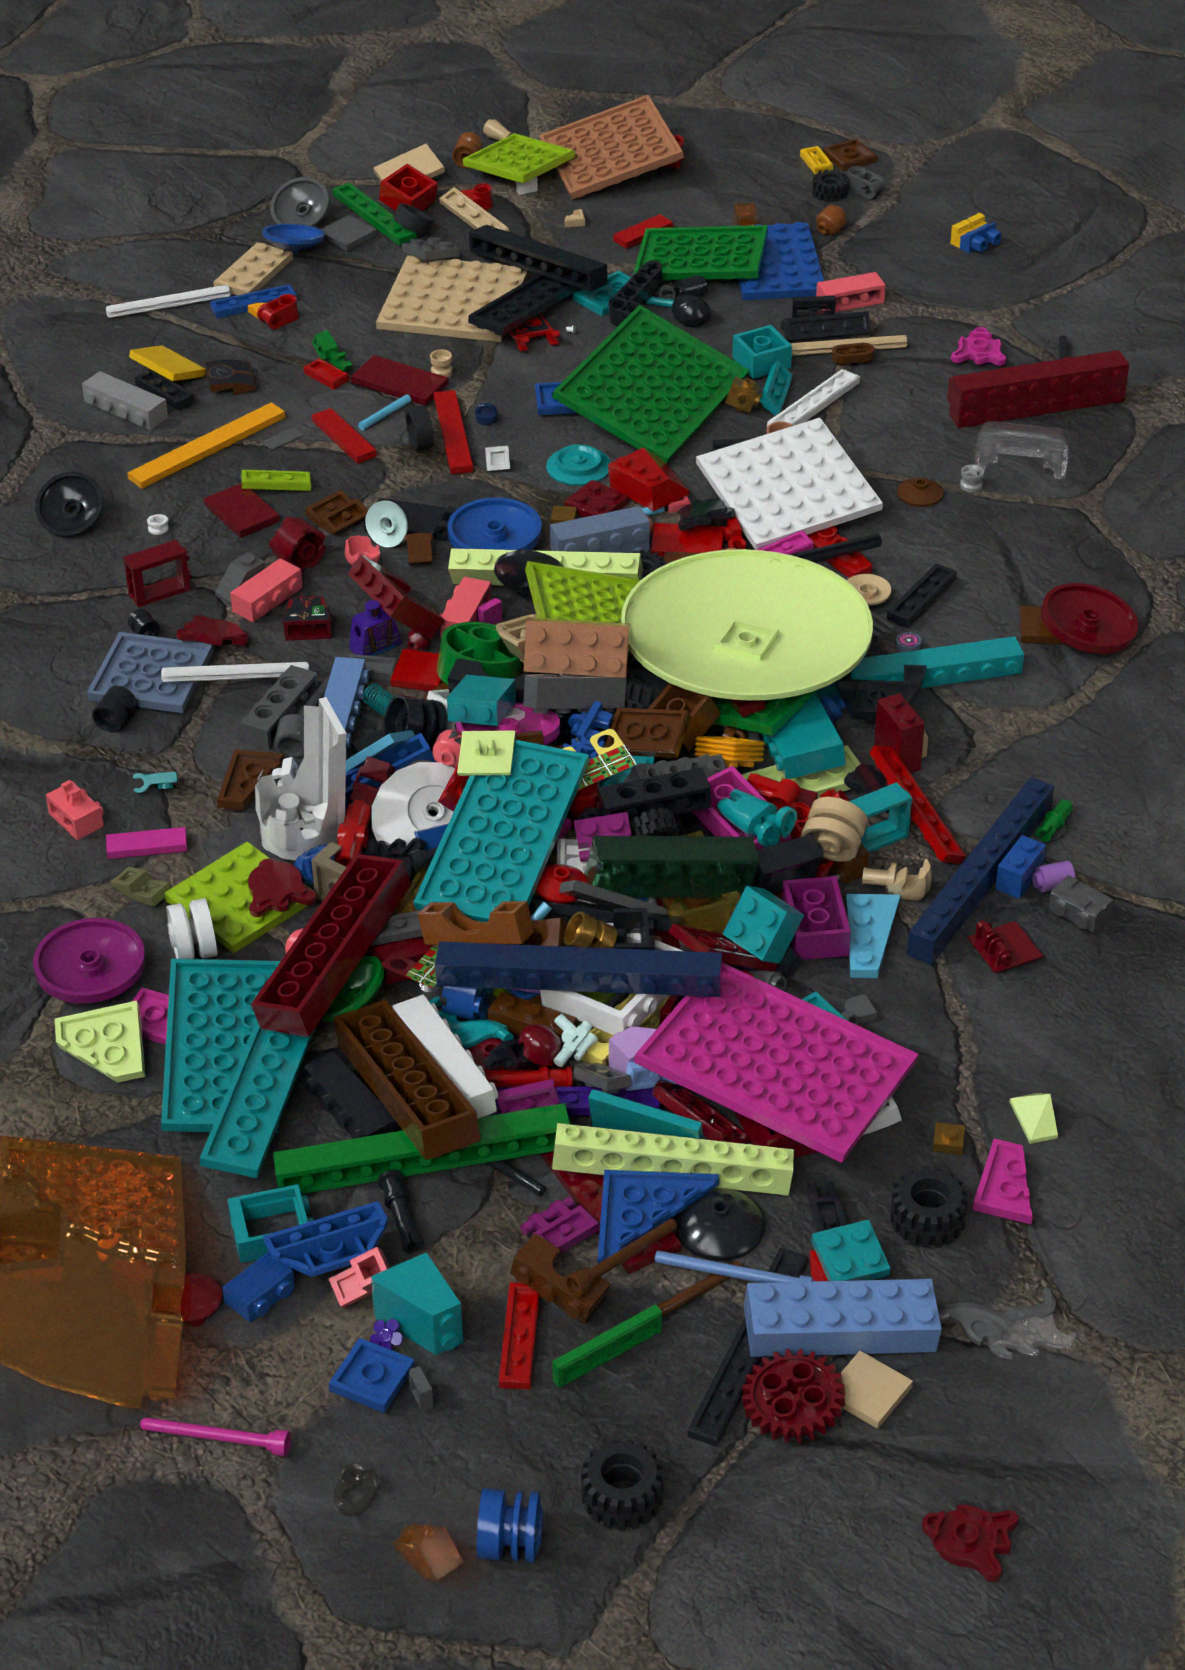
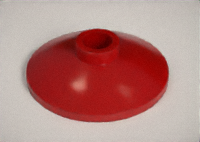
[535,864,588,903]

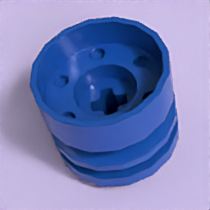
[477,1488,544,1564]

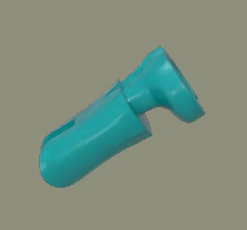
[717,788,797,847]

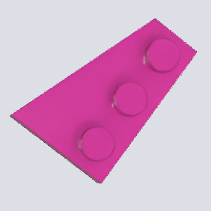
[973,1139,1033,1224]

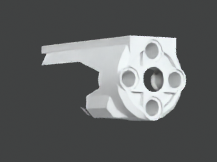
[255,697,346,861]

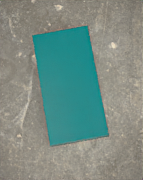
[588,1090,703,1139]

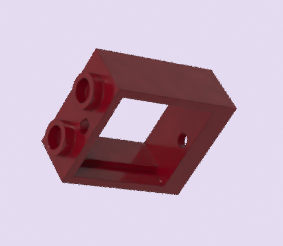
[123,540,192,608]

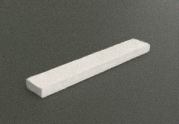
[767,369,860,427]

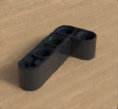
[608,260,663,326]

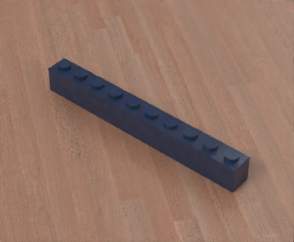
[907,777,1054,965]
[435,942,722,997]

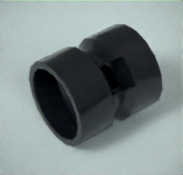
[92,685,137,733]

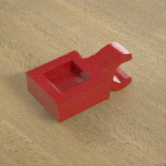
[723,516,746,549]

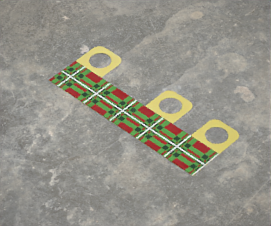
[563,729,637,790]

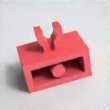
[46,780,104,840]

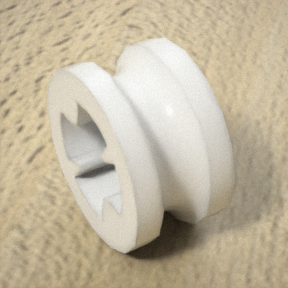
[147,514,169,535]

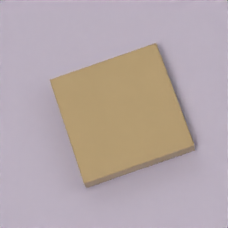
[841,1351,913,1429]

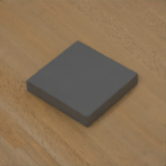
[321,215,377,251]

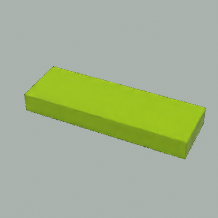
[241,470,311,491]

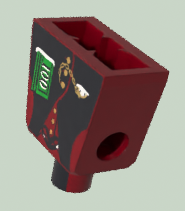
[283,592,331,641]

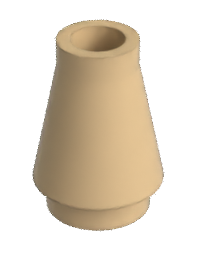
[483,119,513,141]

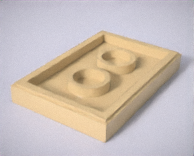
[374,144,445,181]

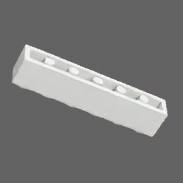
[392,994,498,1119]

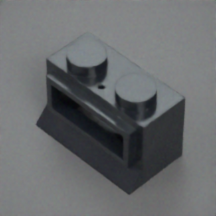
[613,908,655,950]

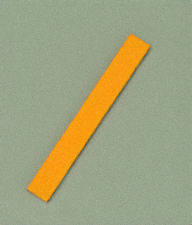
[128,402,286,489]

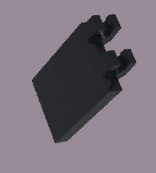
[364,498,458,541]

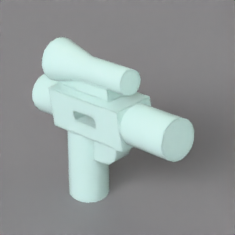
[553,1014,598,1067]

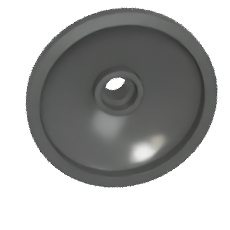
[270,177,330,227]

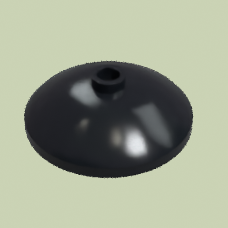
[35,471,104,537]
[494,550,564,595]
[675,1188,765,1261]

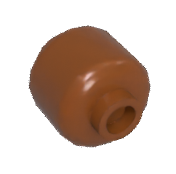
[816,205,846,235]

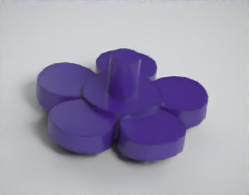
[370,1319,404,1351]

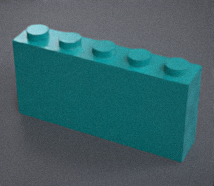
[761,693,846,779]

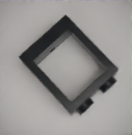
[744,834,824,894]

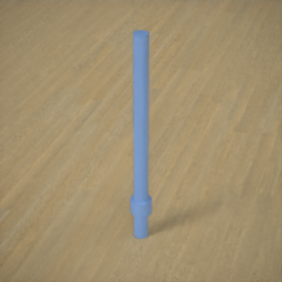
[655,1250,819,1283]

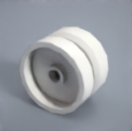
[166,898,217,959]

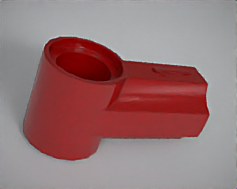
[460,183,493,210]
[747,773,801,812]

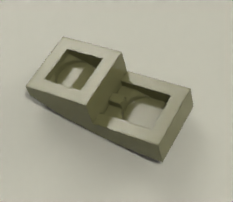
[111,867,171,907]

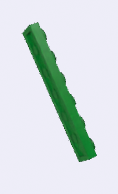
[332,183,417,246]

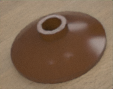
[897,478,943,507]

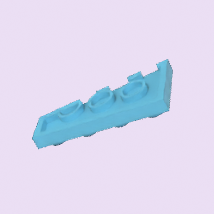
[846,894,900,978]

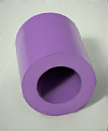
[1032,860,1075,893]

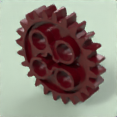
[742,1349,846,1443]

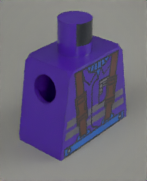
[349,600,402,656]

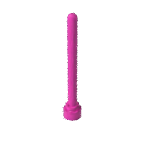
[140,1417,291,1457]

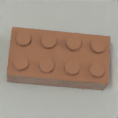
[524,617,630,678]

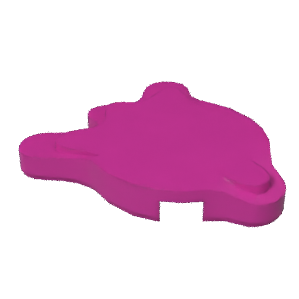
[951,327,1006,366]

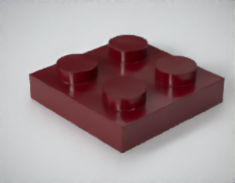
[564,480,629,517]

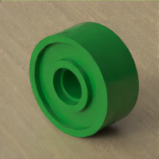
[437,622,523,685]

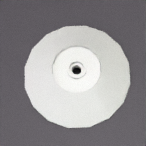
[372,762,455,876]

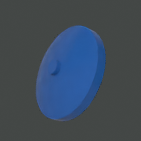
[448,497,542,550]

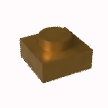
[933,1122,965,1155]

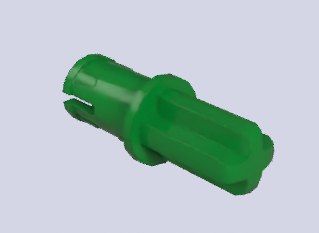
[1035,799,1073,842]

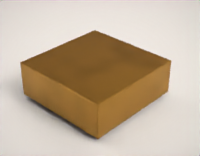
[551,506,577,524]

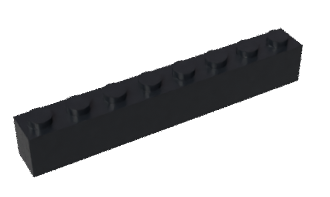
[469,225,608,292]

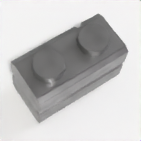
[1049,875,1114,934]

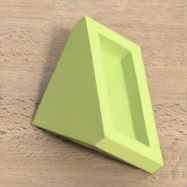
[1010,1093,1058,1144]

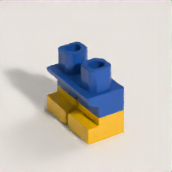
[950,213,1002,253]

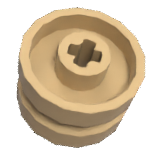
[801,797,868,862]

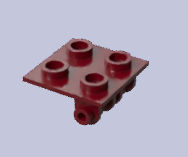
[968,920,1043,974]

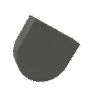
[844,994,877,1023]

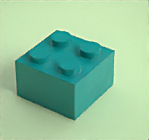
[732,325,792,379]
[723,886,804,963]

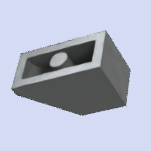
[215,552,265,606]

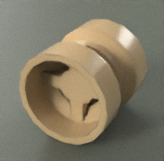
[430,349,453,378]

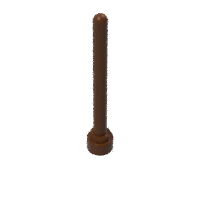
[564,1219,677,1298]

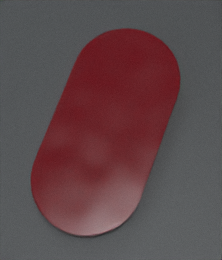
[652,1080,749,1144]

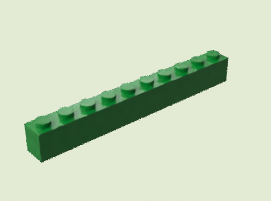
[273,1103,570,1194]

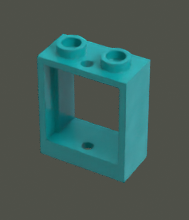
[849,782,912,853]
[227,1184,313,1263]

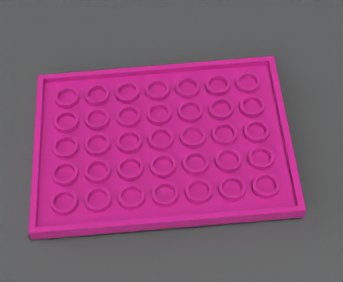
[634,963,919,1163]

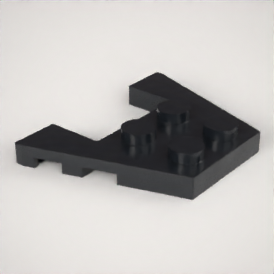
[834,665,927,720]

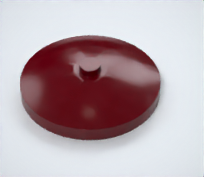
[1041,583,1138,654]

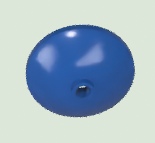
[262,224,325,254]

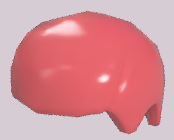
[345,535,381,565]

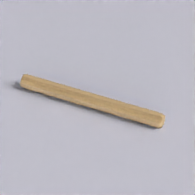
[790,335,908,356]

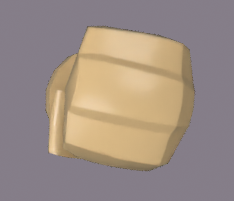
[862,859,932,901]

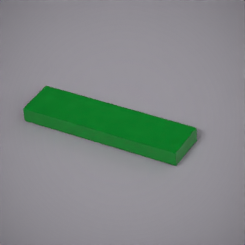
[552,1304,662,1388]

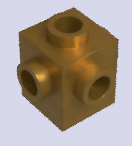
[725,376,762,412]

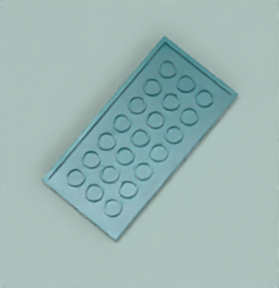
[413,740,590,922]
[161,959,281,1133]

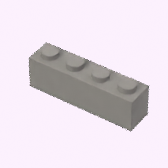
[82,371,168,430]

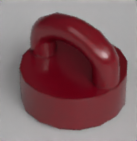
[406,629,431,651]

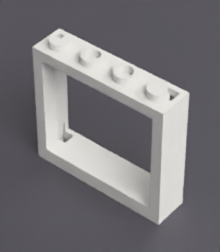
[540,921,682,1035]

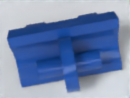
[568,701,614,743]

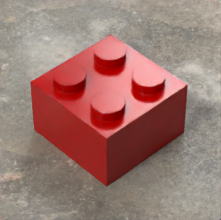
[379,164,438,211]

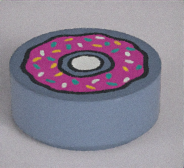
[896,632,921,652]

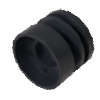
[383,695,447,752]

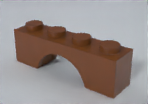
[417,901,534,946]

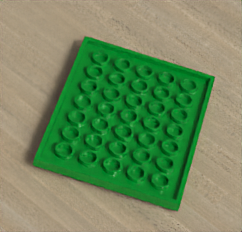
[552,305,750,463]

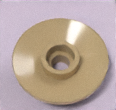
[846,574,891,605]

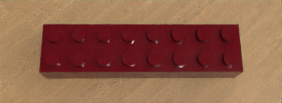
[949,350,1129,428]
[251,854,411,1037]

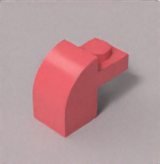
[329,1247,390,1308]

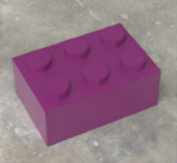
[782,876,851,960]

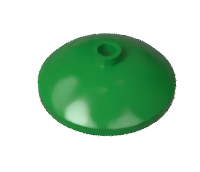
[321,956,384,1022]

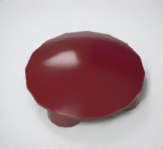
[161,1273,223,1326]

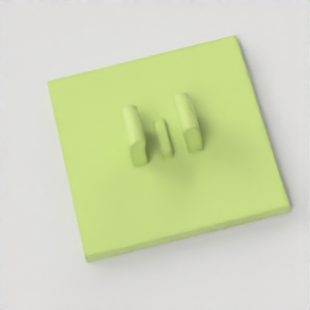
[457,731,516,776]

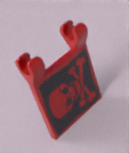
[508,314,560,351]

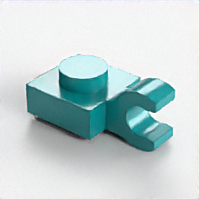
[133,772,179,793]

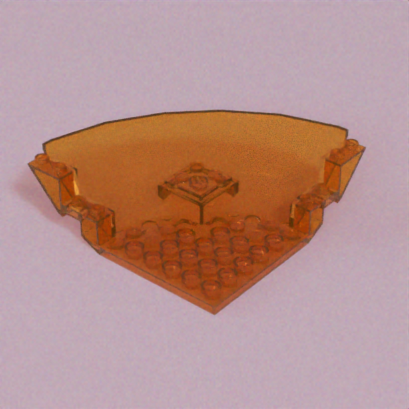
[0,1136,186,1409]

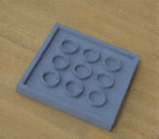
[87,632,213,713]

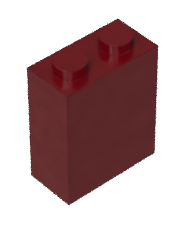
[874,693,925,773]

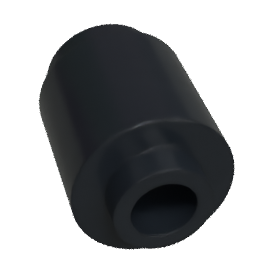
[675,275,707,297]

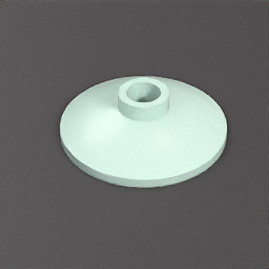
[366,500,408,547]

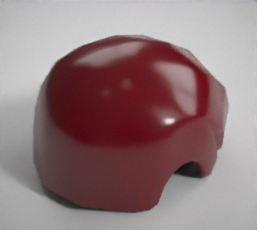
[518,1024,562,1066]

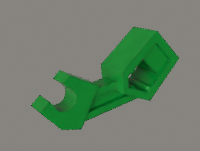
[312,330,352,372]

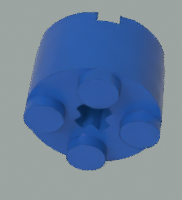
[442,986,496,1020]

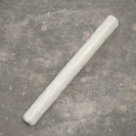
[106,285,231,318]
[161,662,309,682]

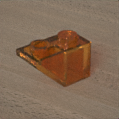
[392,1523,464,1581]

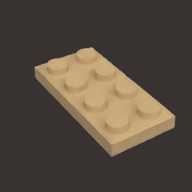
[213,242,293,295]

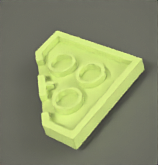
[55,1001,145,1083]

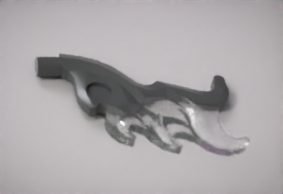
[938,1288,1076,1359]

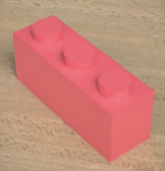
[816,272,885,312]
[230,558,303,622]
[439,577,492,638]

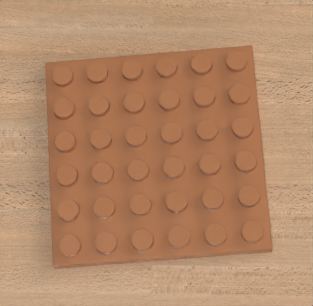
[539,95,684,200]

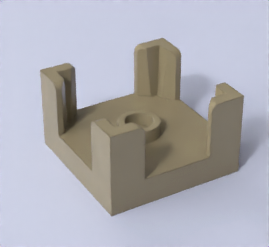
[312,841,346,902]

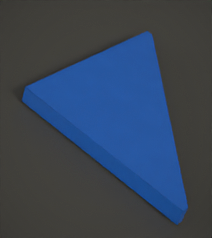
[598,1170,719,1263]

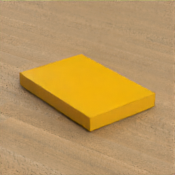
[129,345,206,381]

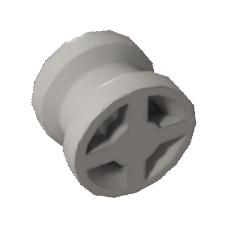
[960,464,984,493]

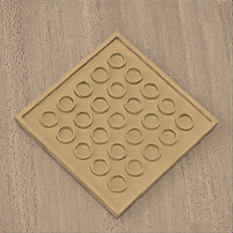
[376,255,529,342]

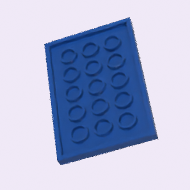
[738,222,824,300]

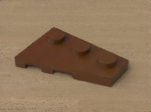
[217,750,285,810]

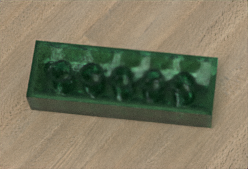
[584,836,759,898]

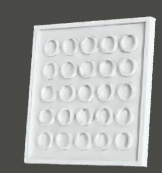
[696,418,883,550]

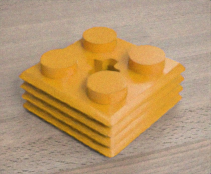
[694,736,765,767]

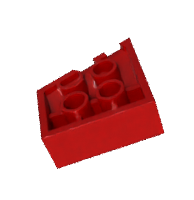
[608,448,689,511]

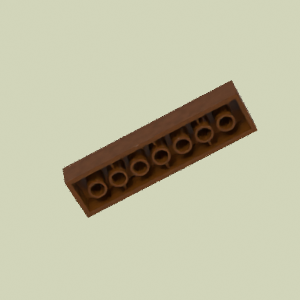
[333,999,480,1160]

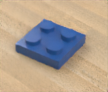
[328,1338,415,1413]

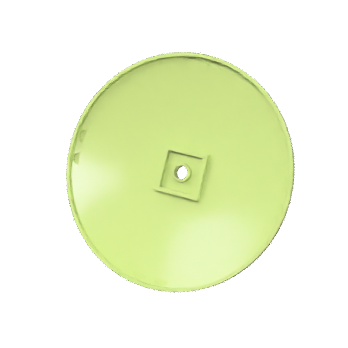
[621,549,873,700]

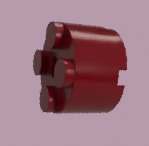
[269,517,326,573]

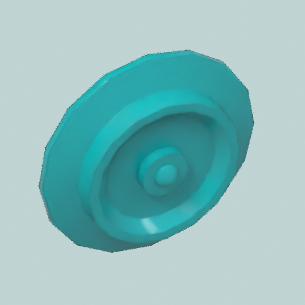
[546,444,611,486]

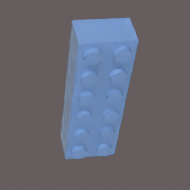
[744,1279,942,1357]

